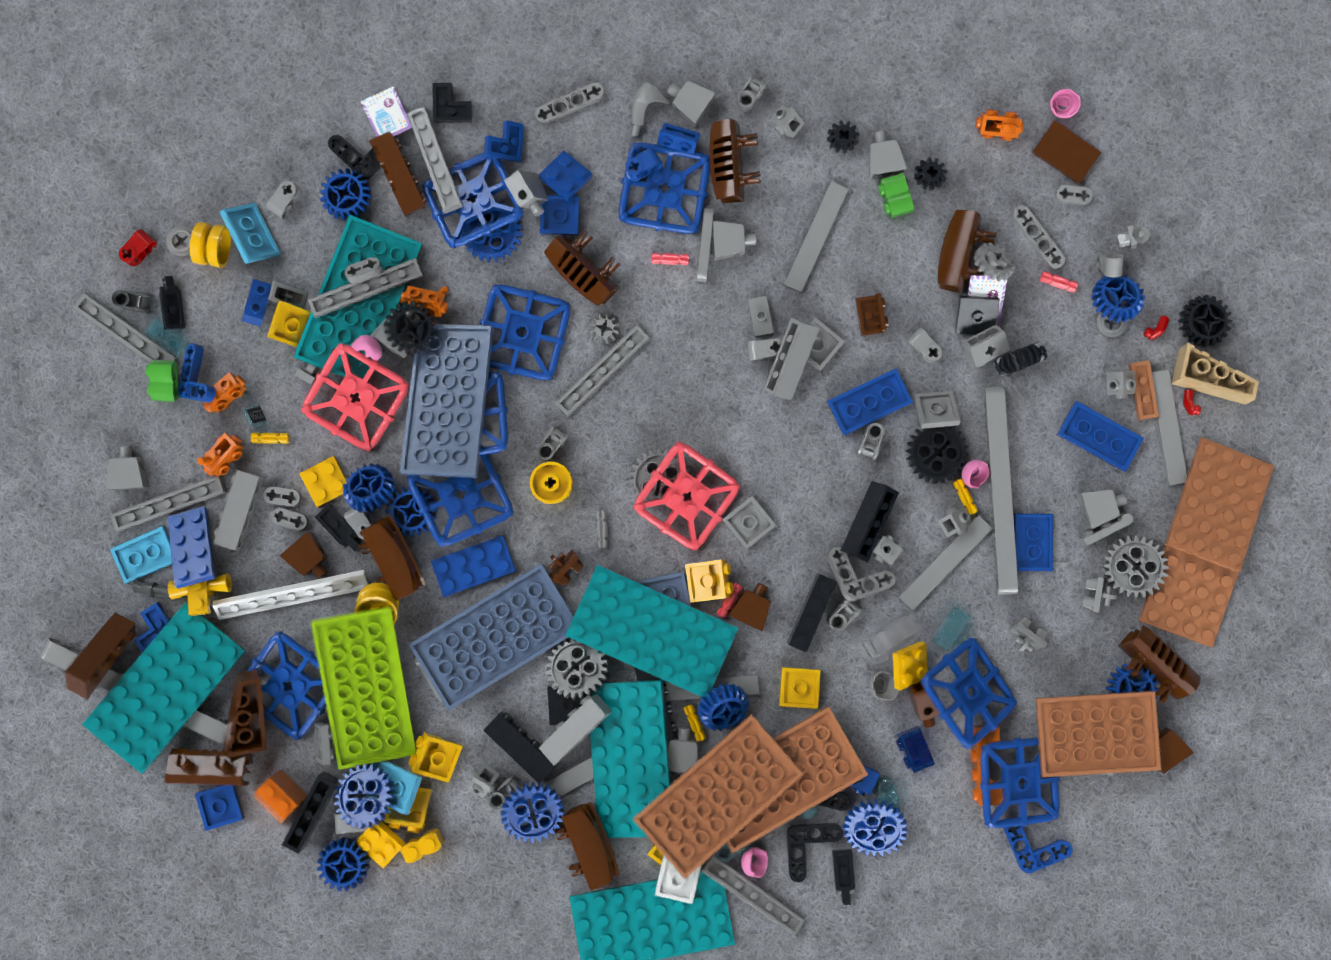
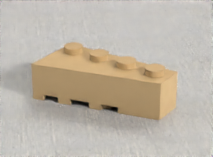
[1171,343,1259,405]

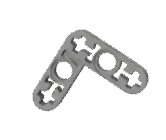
[827,547,896,601]

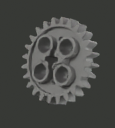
[628,448,689,511]
[1103,536,1169,598]
[545,639,609,700]

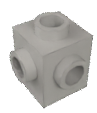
[770,106,805,138]
[1106,371,1136,399]
[938,506,973,537]
[872,535,903,565]
[467,763,499,798]

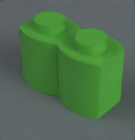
[878,173,914,219]
[146,360,179,402]

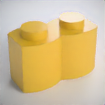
[400,829,445,863]

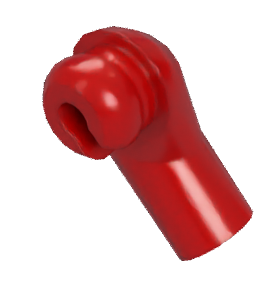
[1143,316,1169,340]
[1183,390,1201,416]

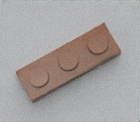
[1128,360,1159,420]

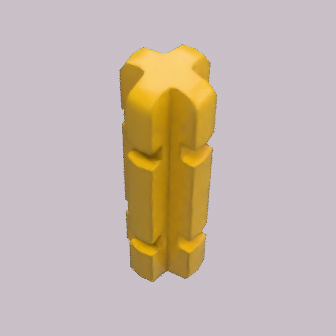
[251,433,290,444]
[953,479,978,515]
[683,704,706,742]

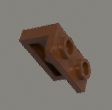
[855,293,889,337]

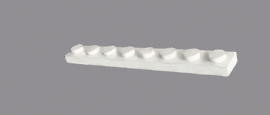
[212,570,369,620]

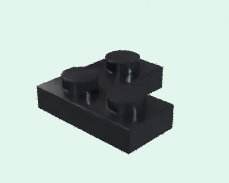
[432,83,472,123]

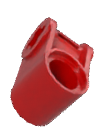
[119,229,157,266]

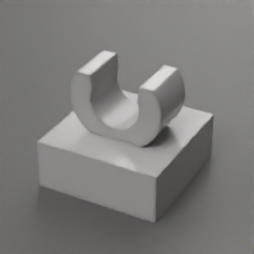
[295,364,319,385]

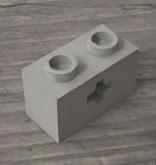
[962,325,1010,367]

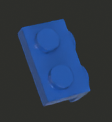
[657,123,700,155]

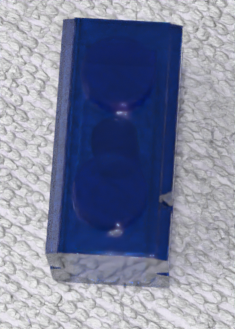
[895,726,935,773]

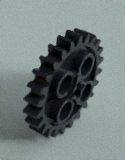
[905,426,969,484]

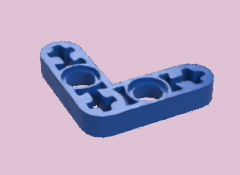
[178,343,216,403]
[1003,826,1073,873]

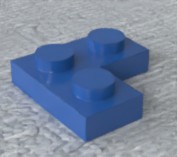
[484,120,524,163]
[134,602,170,653]

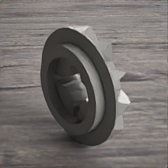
[166,226,193,257]
[1096,312,1127,338]
[589,313,620,344]

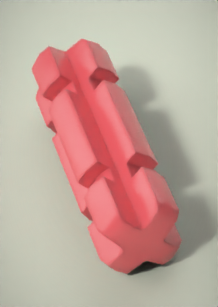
[652,253,689,265]
[1040,271,1078,293]
[716,583,743,619]

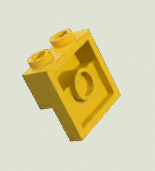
[685,559,734,603]
[409,732,463,783]
[384,787,432,833]

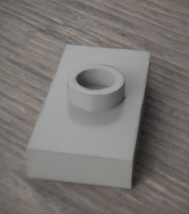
[748,296,774,337]

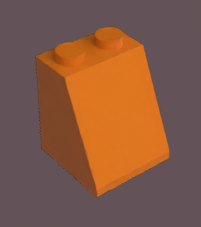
[254,770,307,824]

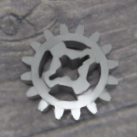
[973,242,1016,282]

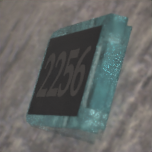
[242,405,267,428]

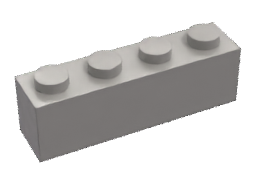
[764,318,820,400]
[213,470,264,551]
[539,694,612,765]

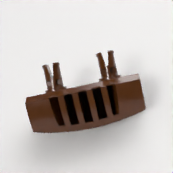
[709,119,761,203]
[938,210,997,294]
[544,230,621,306]
[359,516,426,601]
[1118,625,1201,702]
[165,748,253,786]
[555,802,620,891]

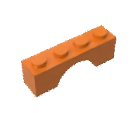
[970,725,1003,806]

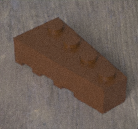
[369,131,427,217]
[65,612,136,700]
[223,670,267,758]

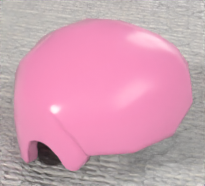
[1050,89,1081,119]
[351,335,382,361]
[961,460,990,489]
[741,847,768,878]

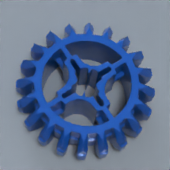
[319,168,372,221]
[1091,274,1145,323]
[343,463,396,514]
[385,486,438,537]
[1105,664,1159,699]
[698,683,750,732]
[317,838,370,891]

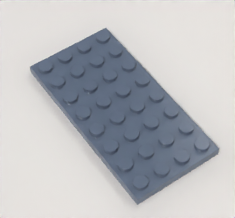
[400,324,494,478]
[408,564,574,711]

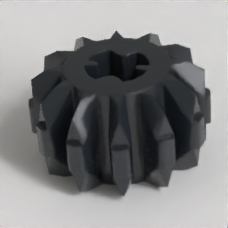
[827,120,860,154]
[914,157,947,191]

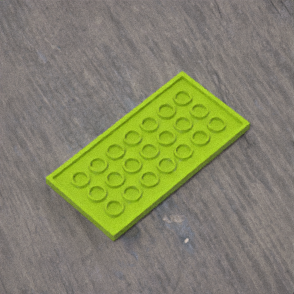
[311,606,416,770]

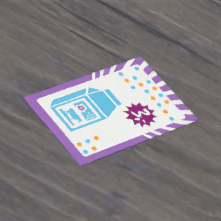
[361,87,412,137]
[968,275,1007,327]

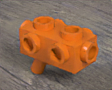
[975,109,1024,141]
[400,285,449,318]
[203,372,247,413]
[197,433,244,477]

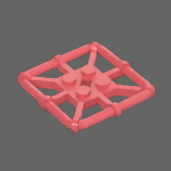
[301,343,410,452]
[633,442,740,551]

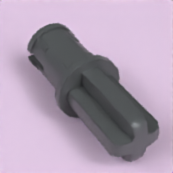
[133,580,170,599]

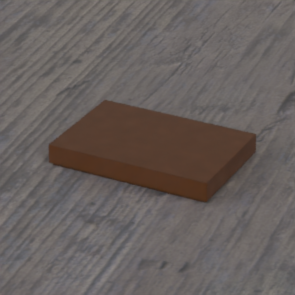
[1032,120,1101,185]

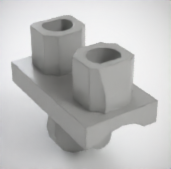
[1117,225,1150,249]
[1083,577,1117,612]
[1009,617,1048,652]

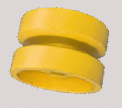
[190,222,232,268]
[529,461,573,504]
[354,583,400,625]

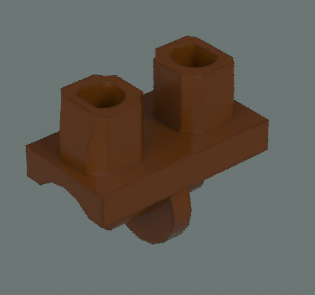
[549,550,583,586]

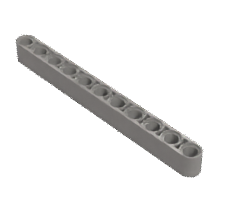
[982,386,1018,595]
[40,638,228,745]

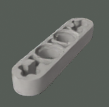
[535,82,604,125]
[1012,206,1065,269]
[697,208,714,282]

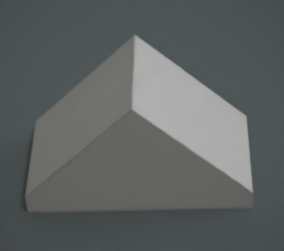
[268,281,308,309]

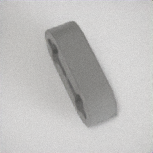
[1055,185,1093,206]
[345,257,382,284]
[263,487,301,506]
[271,508,309,531]

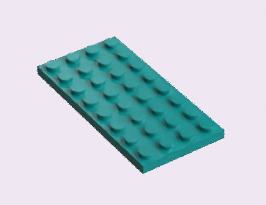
[293,215,423,379]
[565,565,738,698]
[82,602,246,774]
[587,680,671,838]
[569,871,735,960]

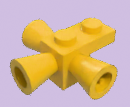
[168,573,232,616]

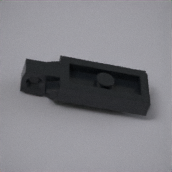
[159,276,185,330]
[315,504,360,551]
[832,849,856,905]

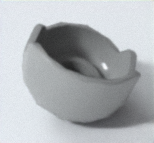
[869,671,900,701]

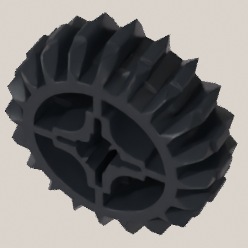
[1178,295,1233,347]
[384,301,436,354]
[994,342,1048,376]

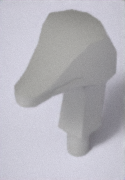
[631,82,671,137]

